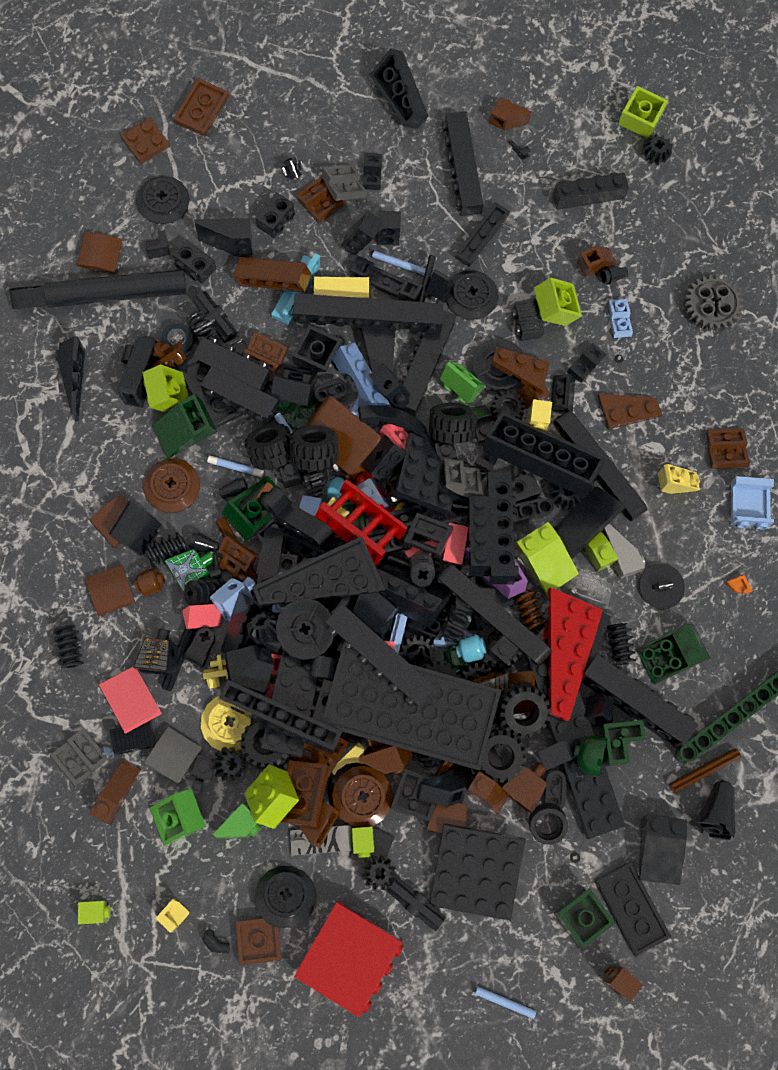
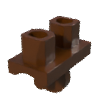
[151,341,186,369]

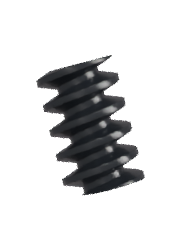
[145,532,188,567]
[409,551,435,587]
[184,578,226,605]
[607,623,636,665]
[53,625,84,668]

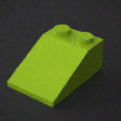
[514,522,579,595]

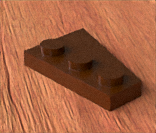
[491,346,550,394]
[597,394,662,430]

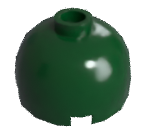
[574,735,608,778]

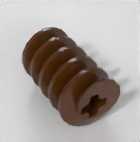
[513,590,548,632]

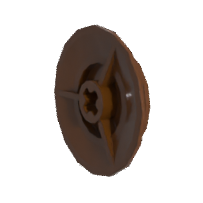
[143,459,200,513]
[332,766,393,828]

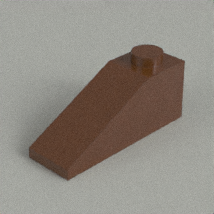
[89,760,141,825]

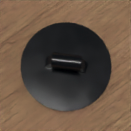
[639,564,685,609]

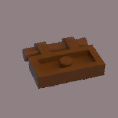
[218,535,258,582]

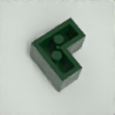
[599,720,646,767]

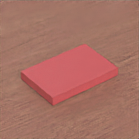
[99,667,162,733]

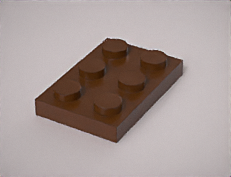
[173,78,230,137]
[280,760,329,828]

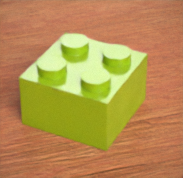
[618,86,668,139]
[534,277,582,326]
[142,365,188,413]
[244,765,299,829]

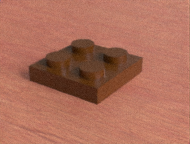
[120,117,170,164]
[236,918,282,965]

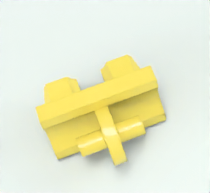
[203,654,228,688]

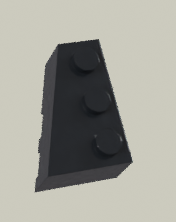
[221,592,278,654]

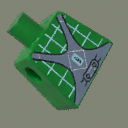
[165,549,213,592]

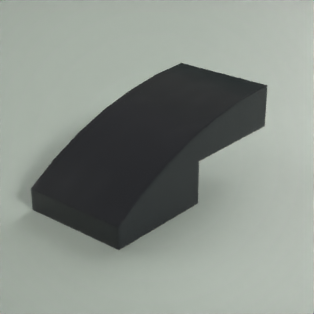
[363,153,382,190]
[567,343,607,383]

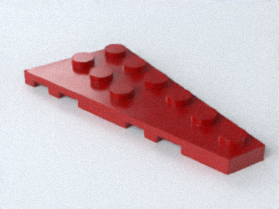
[548,587,603,721]

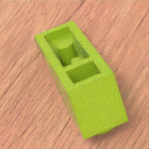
[584,532,618,572]

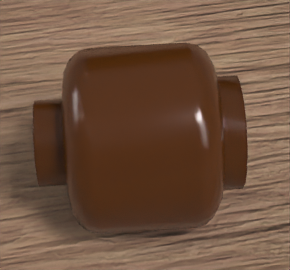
[134,568,165,596]

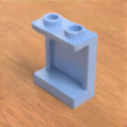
[731,476,774,530]

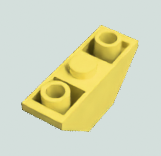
[658,464,700,494]

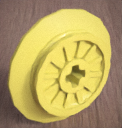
[201,696,256,752]

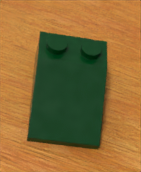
[221,476,293,541]

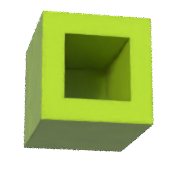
[352,827,374,858]
[78,901,111,924]

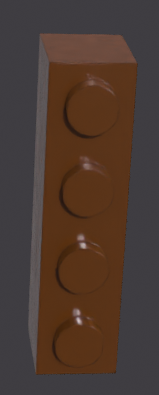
[233,257,311,292]

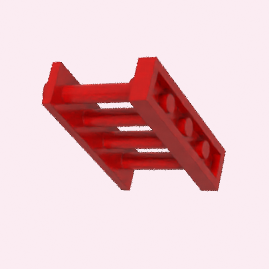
[314,479,408,566]

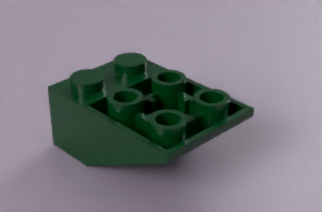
[153,394,217,459]
[637,623,711,684]

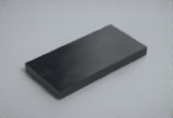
[553,486,625,559]
[594,861,671,957]

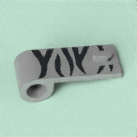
[290,826,353,856]

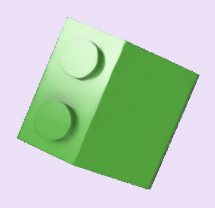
[440,361,486,403]
[150,789,206,846]
[213,803,262,839]

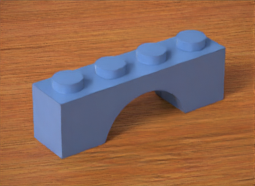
[333,343,390,407]

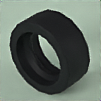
[528,803,568,845]

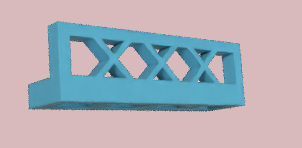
[271,253,320,325]

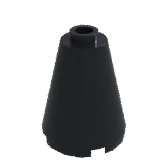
[694,780,736,840]

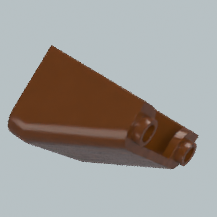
[306,396,382,485]

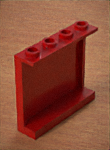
[294,899,404,1017]

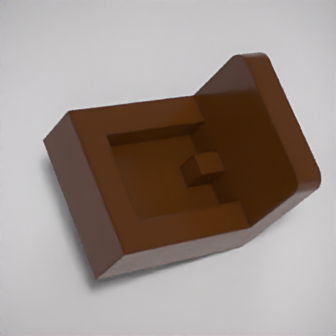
[517,384,551,408]

